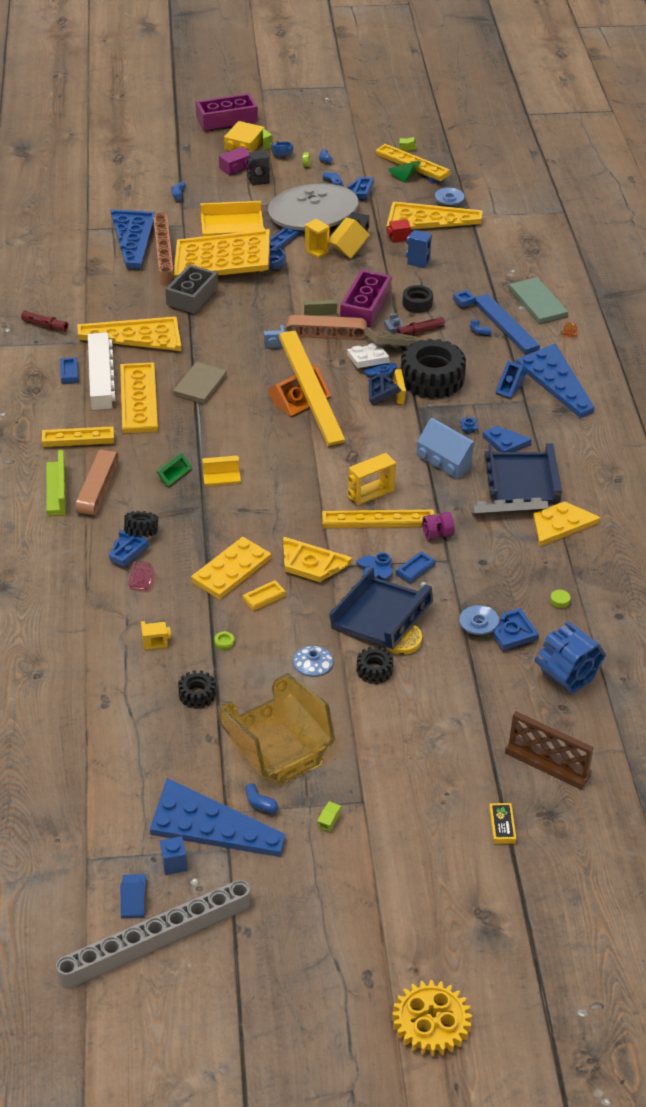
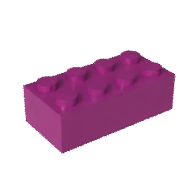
[195,93,258,130]
[340,269,392,327]

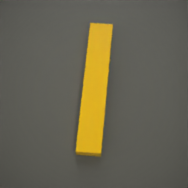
[375,144,451,181]
[322,510,434,528]

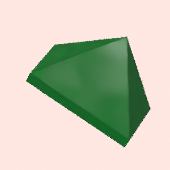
[388,161,421,183]
[157,453,192,487]

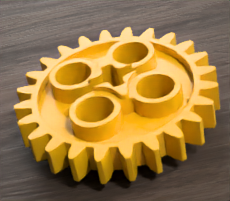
[392,980,472,1056]

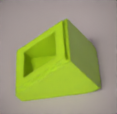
[263,129,273,150]

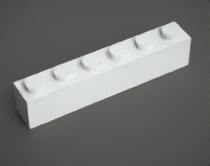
[88,333,115,410]

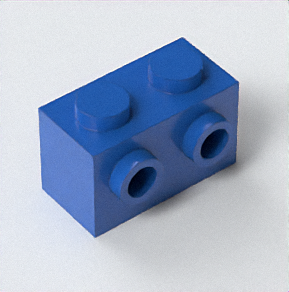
[406,230,432,268]

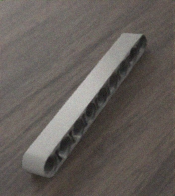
[56,880,251,988]

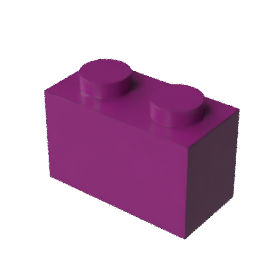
[219,147,249,176]

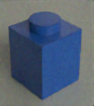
[160,836,187,875]

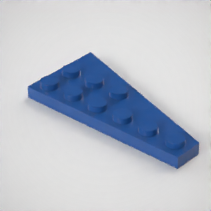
[110,209,156,269]
[516,343,594,418]
[149,778,285,857]

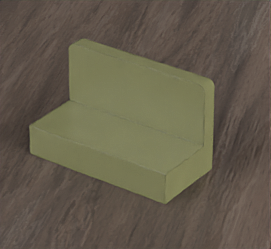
[304,300,337,317]

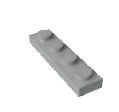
[471,497,548,513]

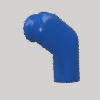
[319,149,333,164]
[470,319,491,336]

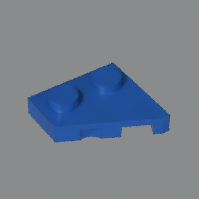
[109,530,149,567]

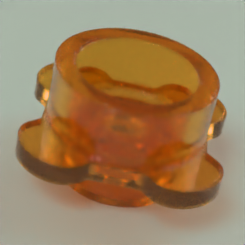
[561,322,579,337]

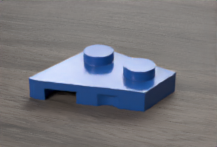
[347,177,374,200]
[483,426,532,452]

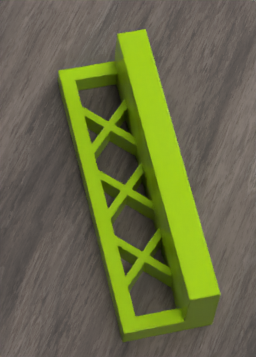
[46,450,66,516]

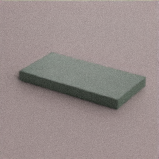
[509,277,568,324]

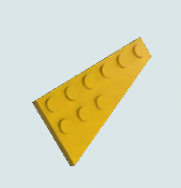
[77,317,181,351]

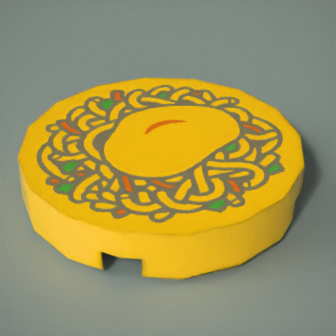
[385,625,422,655]

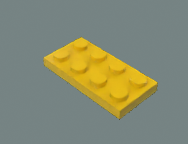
[191,537,271,600]

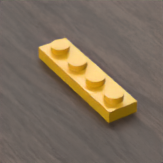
[42,427,114,447]

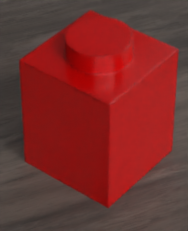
[387,219,411,243]

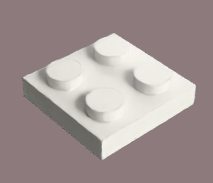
[347,343,389,368]

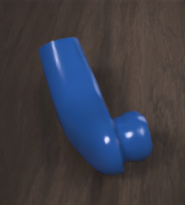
[323,172,343,186]
[171,182,186,201]
[245,783,279,814]

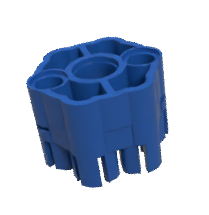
[534,621,606,694]

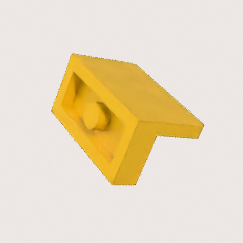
[202,456,241,486]

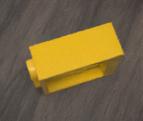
[347,453,396,505]

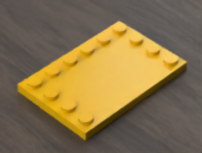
[173,229,270,279]

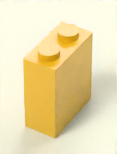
[224,121,265,152]

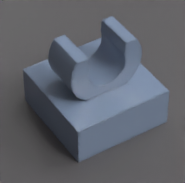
[384,313,405,334]

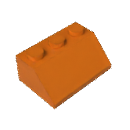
[267,365,331,417]

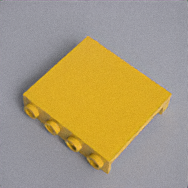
[200,201,265,237]

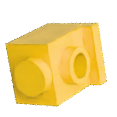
[141,621,171,650]

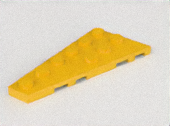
[386,202,483,231]

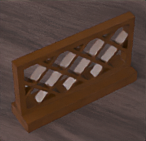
[505,711,594,790]

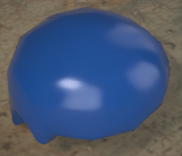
[271,141,294,158]
[269,248,286,270]

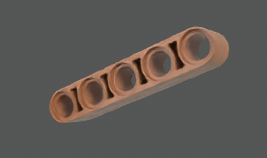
[285,315,367,340]
[75,449,119,516]

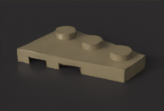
[364,327,420,348]

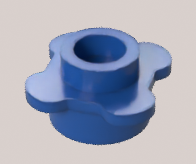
[460,418,479,433]

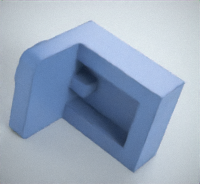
[264,325,287,349]

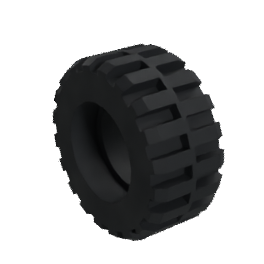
[401,339,466,399]

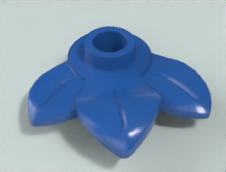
[363,363,397,378]
[356,552,392,579]

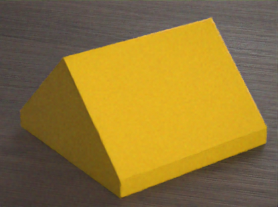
[329,218,370,259]

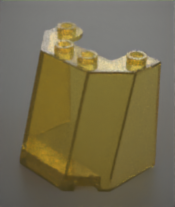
[216,673,335,784]

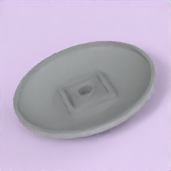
[268,183,358,230]

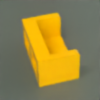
[305,219,329,258]

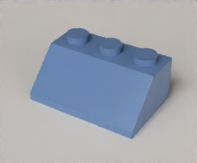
[416,418,474,479]

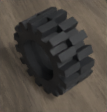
[124,511,159,537]
[356,646,394,684]
[178,670,216,709]

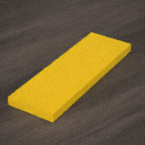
[120,362,158,434]

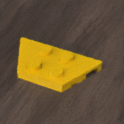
[533,501,600,546]
[283,537,352,582]

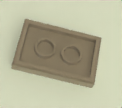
[173,362,227,404]

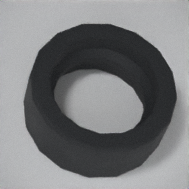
[402,285,433,313]

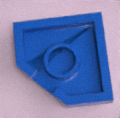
[494,608,539,651]

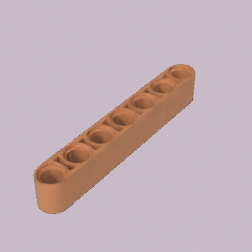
[153,212,174,286]

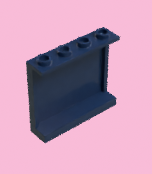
[485,443,562,505]
[329,567,433,649]

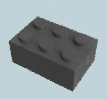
[165,264,218,314]

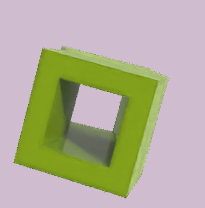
[399,137,417,151]
[317,801,341,832]

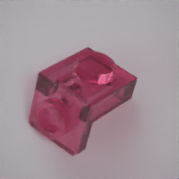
[128,561,155,590]

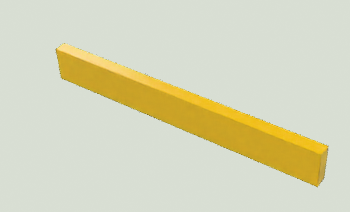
[279,331,345,446]

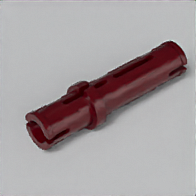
[21,310,69,332]
[396,317,445,336]

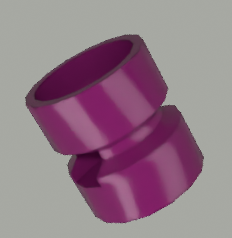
[422,512,455,540]

